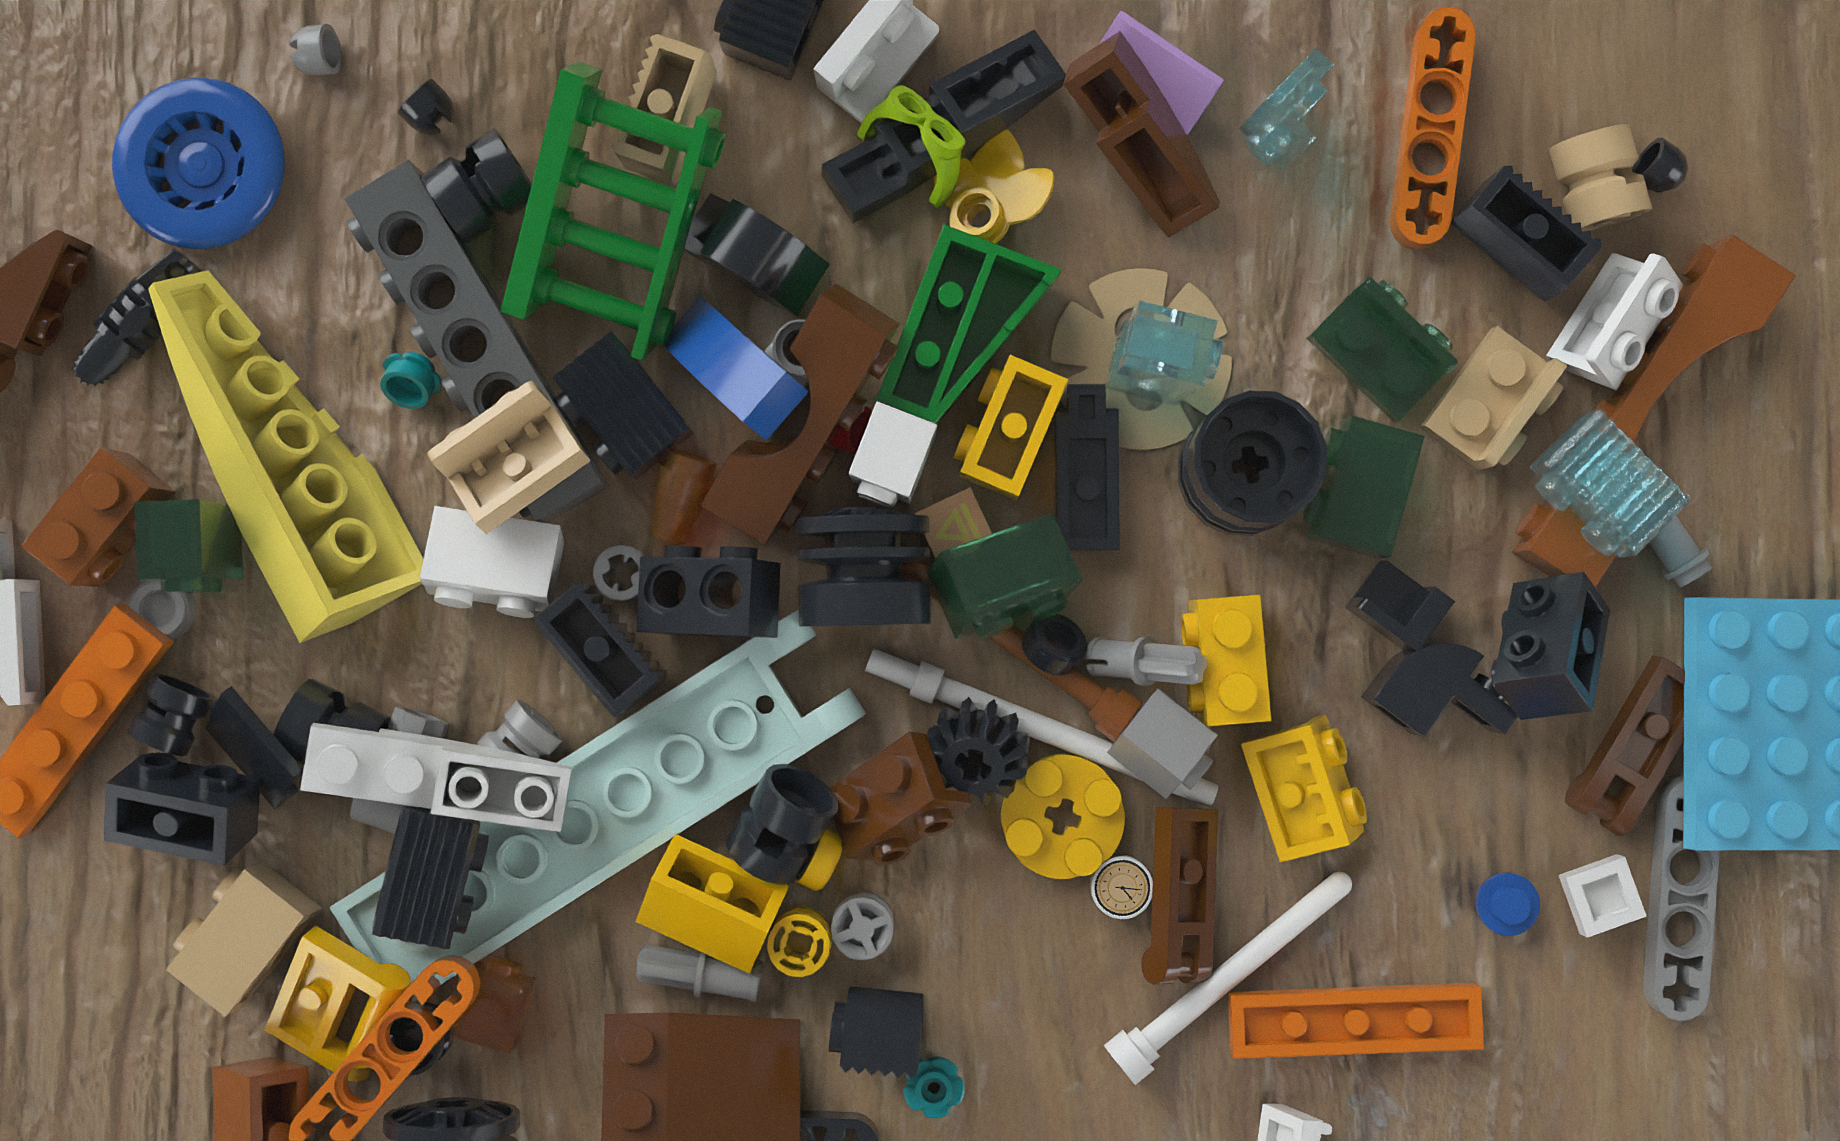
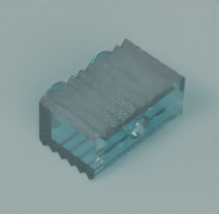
[1529,409,1690,557]

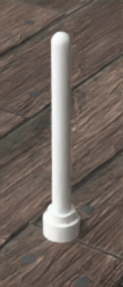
[1104,872,1352,1085]

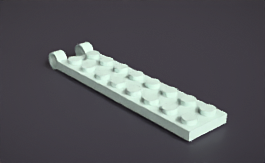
[329,610,866,1002]

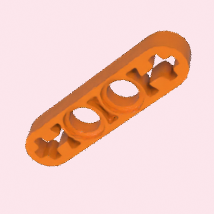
[1390,7,1476,250]
[289,955,480,1141]

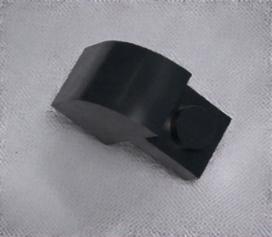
[684,193,830,316]
[1361,643,1518,737]

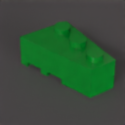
[875,224,1062,426]

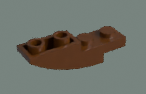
[0,229,92,392]

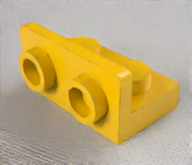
[1241,715,1367,862]

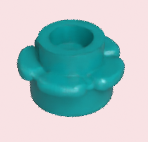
[380,352,442,409]
[903,1056,965,1119]

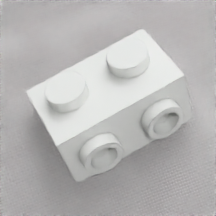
[1546,252,1684,390]

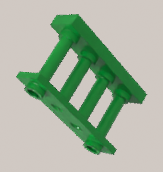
[500,61,726,361]

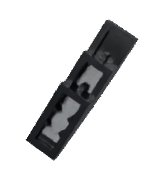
[822,29,1066,224]

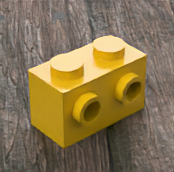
[953,355,1069,501]
[1180,595,1271,726]
[635,834,789,974]

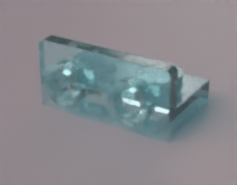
[1239,48,1334,170]

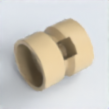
[1549,124,1653,231]

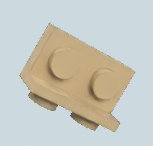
[1419,326,1567,470]

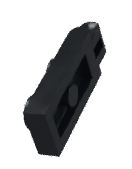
[1055,384,1120,551]

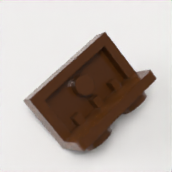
[830,732,972,865]

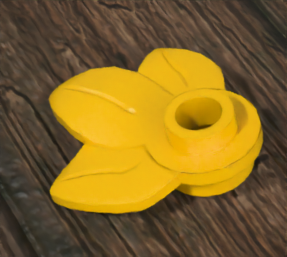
[933,130,1055,244]

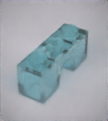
[1105,301,1223,406]

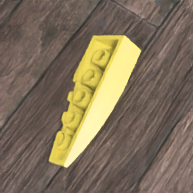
[148,270,423,643]

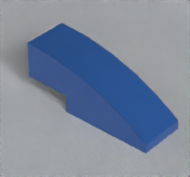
[664,296,809,440]

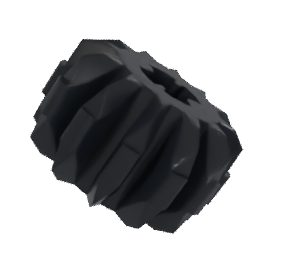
[926,697,1030,807]

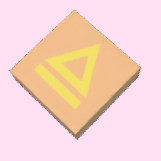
[914,487,997,570]

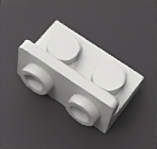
[813,0,939,123]

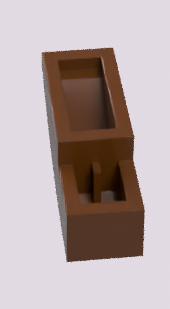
[1063,31,1220,237]

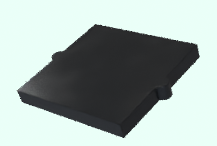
[205,686,303,809]

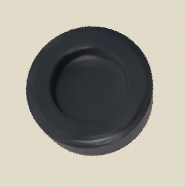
[1022,612,1087,675]

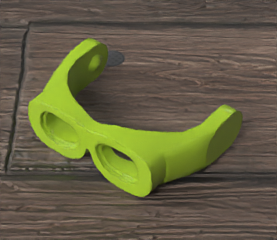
[857,85,965,208]

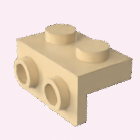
[427,381,591,534]

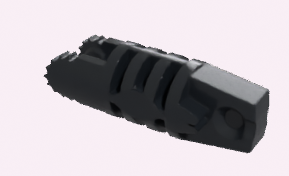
[73,248,202,386]

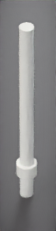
[865,648,1218,808]

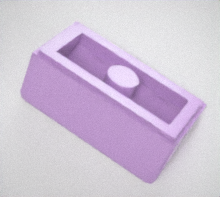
[1100,11,1224,136]

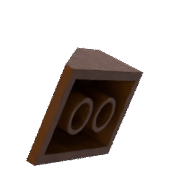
[601,1012,801,1141]

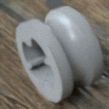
[593,545,646,601]

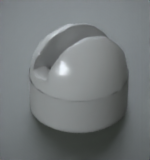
[289,23,342,76]

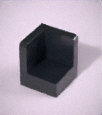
[1345,560,1455,652]

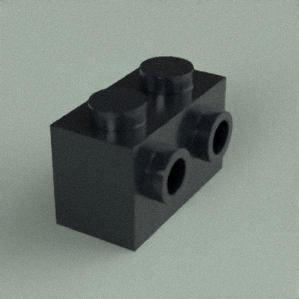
[1491,572,1610,720]
[104,752,261,866]

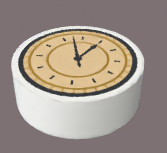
[1090,855,1153,919]

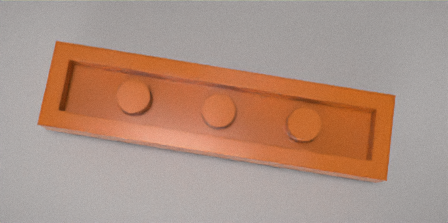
[0,604,173,838]
[1227,982,1484,1059]

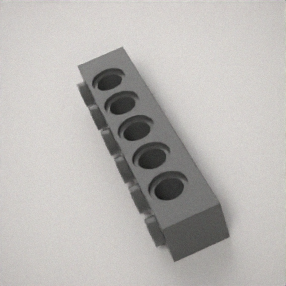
[344,160,610,523]

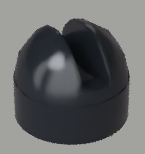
[398,79,454,135]
[1632,137,1688,193]

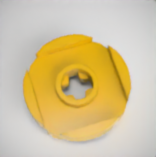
[1000,753,1125,879]

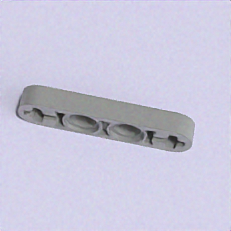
[1643,776,1720,1021]

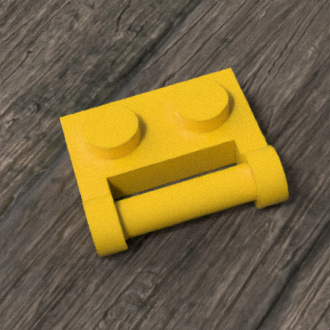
[264,925,411,1082]

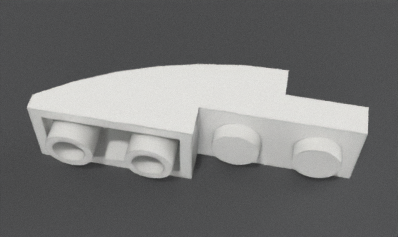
[300,723,571,832]

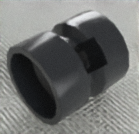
[421,128,532,244]
[273,679,391,766]
[726,764,838,885]

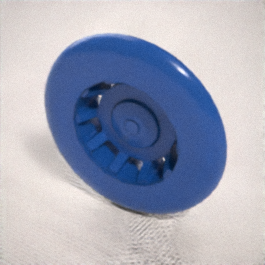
[112,78,285,249]

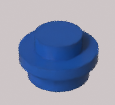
[1476,872,1540,936]

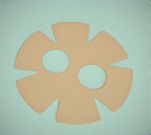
[1050,268,1232,450]

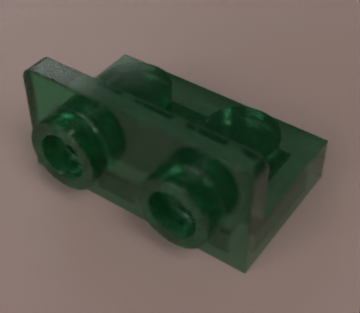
[1306,277,1459,423]

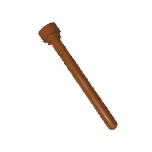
[902,561,1143,742]

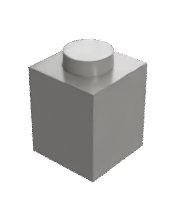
[1107,688,1218,799]

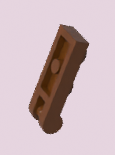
[1565,655,1685,836]
[1141,807,1218,985]

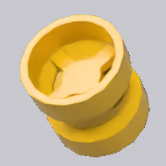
[767,906,832,977]

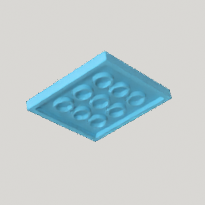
[1683,597,1840,851]

